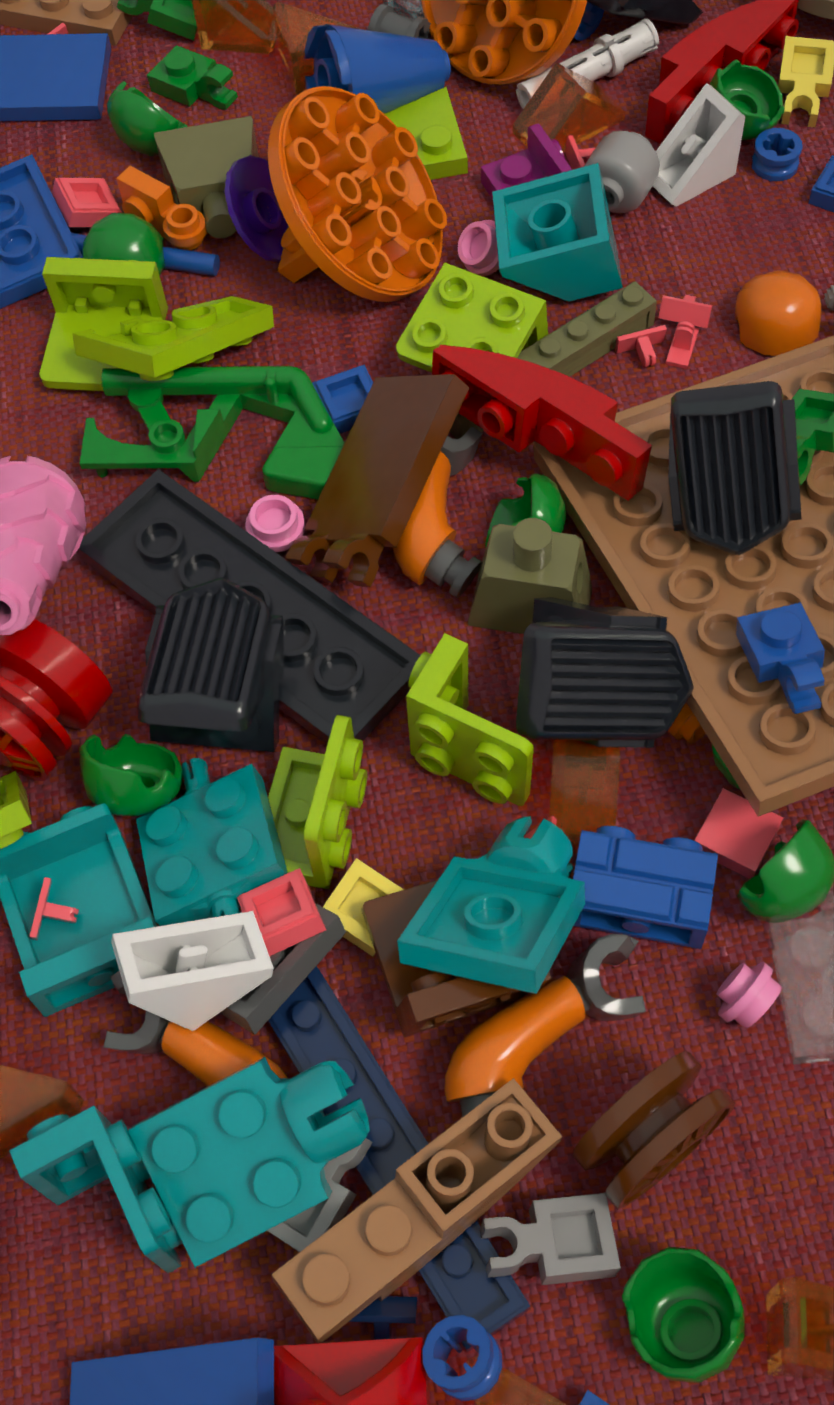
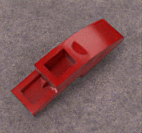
[645,0,799,144]
[432,345,652,501]

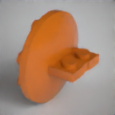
[421,0,587,84]
[268,86,447,302]

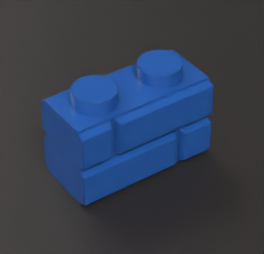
[573,826,718,949]

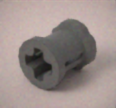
[368,4,431,39]

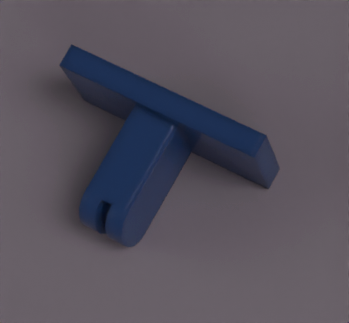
[349,1296,418,1340]

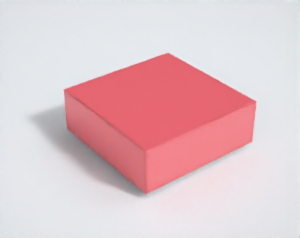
[52,178,122,227]
[694,788,784,879]
[237,868,326,956]

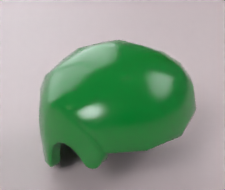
[710,60,785,141]
[107,81,188,156]
[82,213,165,276]
[485,474,566,550]
[79,734,183,816]
[737,819,834,923]
[622,1247,745,1383]

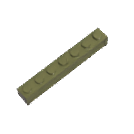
[449,281,657,439]

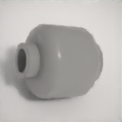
[584,131,660,213]

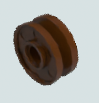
[573,1051,736,1209]

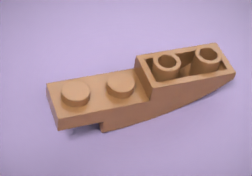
[272,1078,562,1343]

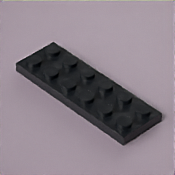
[77,469,421,744]

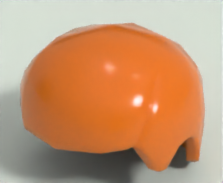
[735,270,822,356]

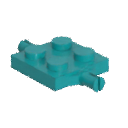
[136,758,288,926]

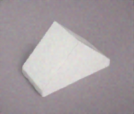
[653,83,745,207]
[111,911,274,1031]

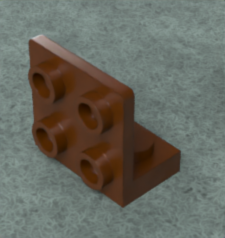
[362,880,552,1037]

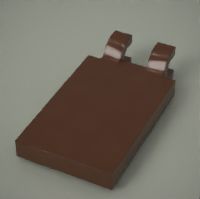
[285,374,469,587]

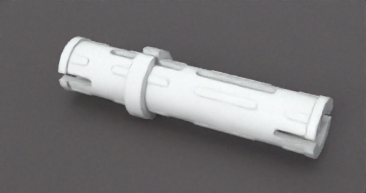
[516,18,659,115]

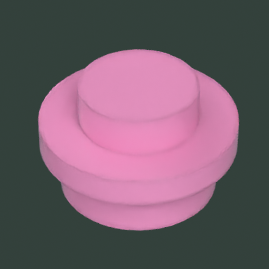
[458,220,499,276]
[245,495,305,552]
[717,962,782,1029]

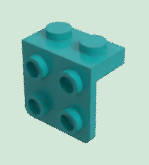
[9,1106,182,1273]

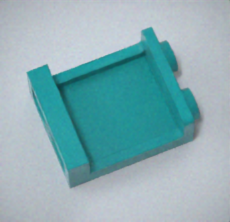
[0,803,158,1017]

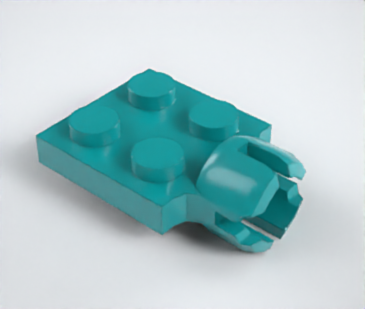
[397,816,585,994]
[128,1057,370,1268]

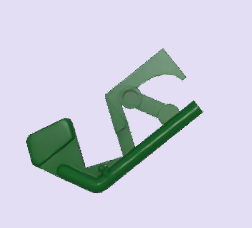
[79,366,345,500]

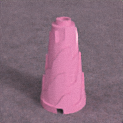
[0,455,87,635]

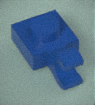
[736,602,825,714]

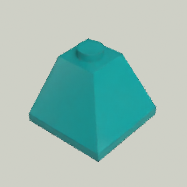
[492,163,623,302]

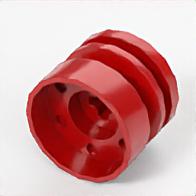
[0,619,113,781]

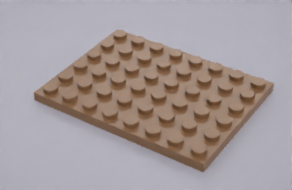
[533,336,834,817]

